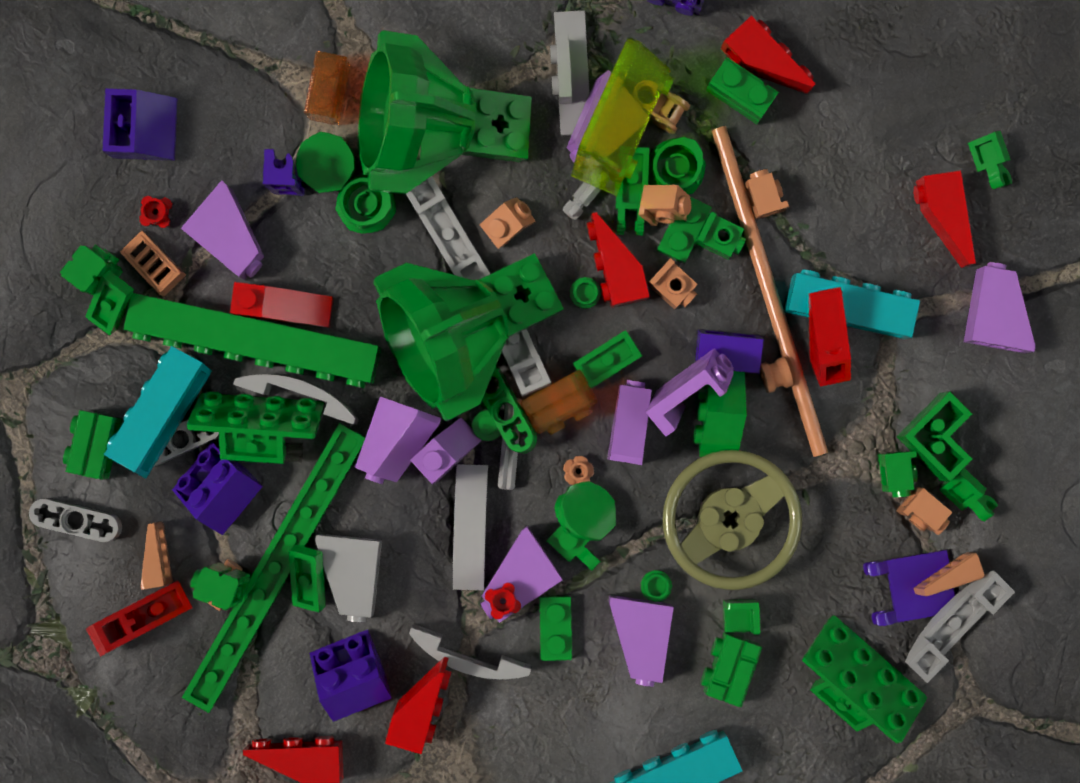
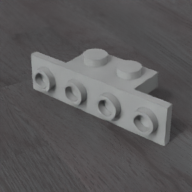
[550,10,590,136]

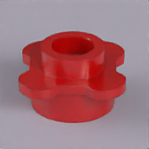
[139,196,172,228]
[485,582,521,619]

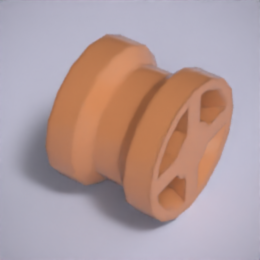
[760,357,793,393]

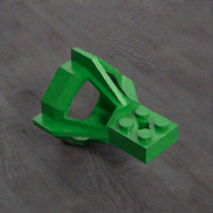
[357,30,532,194]
[373,253,564,421]

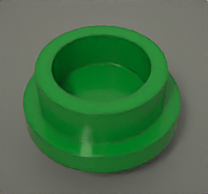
[570,277,601,309]
[472,410,502,441]
[640,570,672,602]

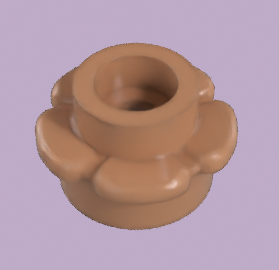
[563,456,594,485]

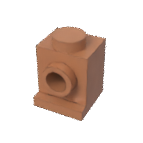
[744,169,789,220]
[638,185,691,226]
[647,258,698,310]
[896,487,953,535]

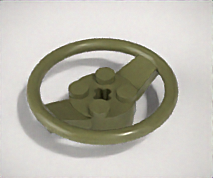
[663,450,802,590]

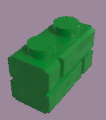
[706,57,779,125]
[60,244,123,296]
[63,410,123,480]
[190,562,251,610]
[700,632,762,708]

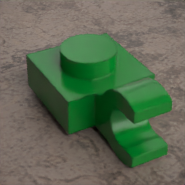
[968,131,1012,189]
[939,468,998,522]
[547,526,600,571]

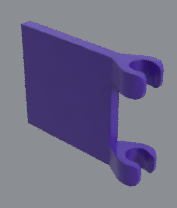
[863,550,955,626]

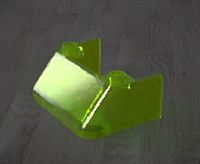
[571,37,675,196]

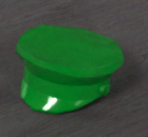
[296,131,356,193]
[648,137,706,195]
[335,174,396,234]
[554,481,616,541]

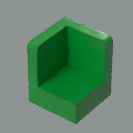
[723,599,760,635]

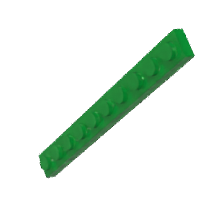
[182,423,366,713]

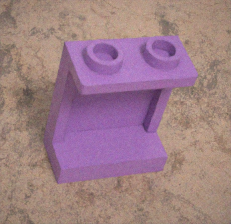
[645,348,734,436]

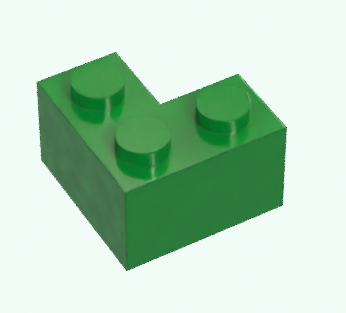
[694,371,747,457]
[896,391,972,482]

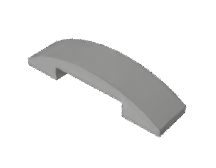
[406,176,490,280]
[502,329,551,397]
[233,374,359,425]
[453,464,488,590]
[905,571,1015,683]
[409,624,531,679]

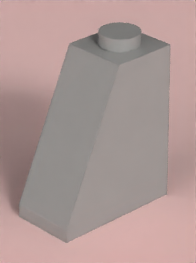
[315,533,382,622]

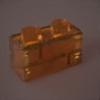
[304,51,351,125]
[521,369,597,435]

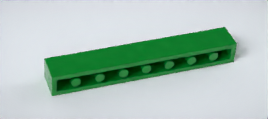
[123,293,381,388]

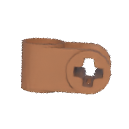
[630,80,690,134]

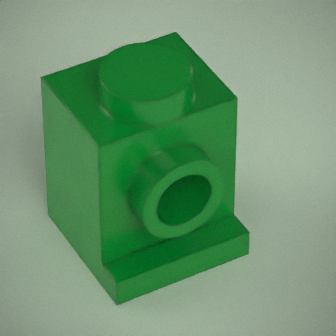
[695,211,746,260]
[878,451,918,497]

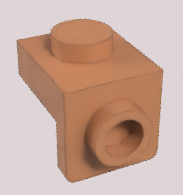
[479,197,535,249]

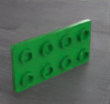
[187,391,324,464]
[802,615,927,744]

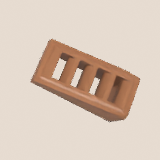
[120,231,186,297]
[141,522,173,590]
[914,552,984,596]

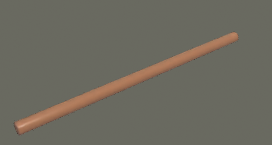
[711,126,828,457]

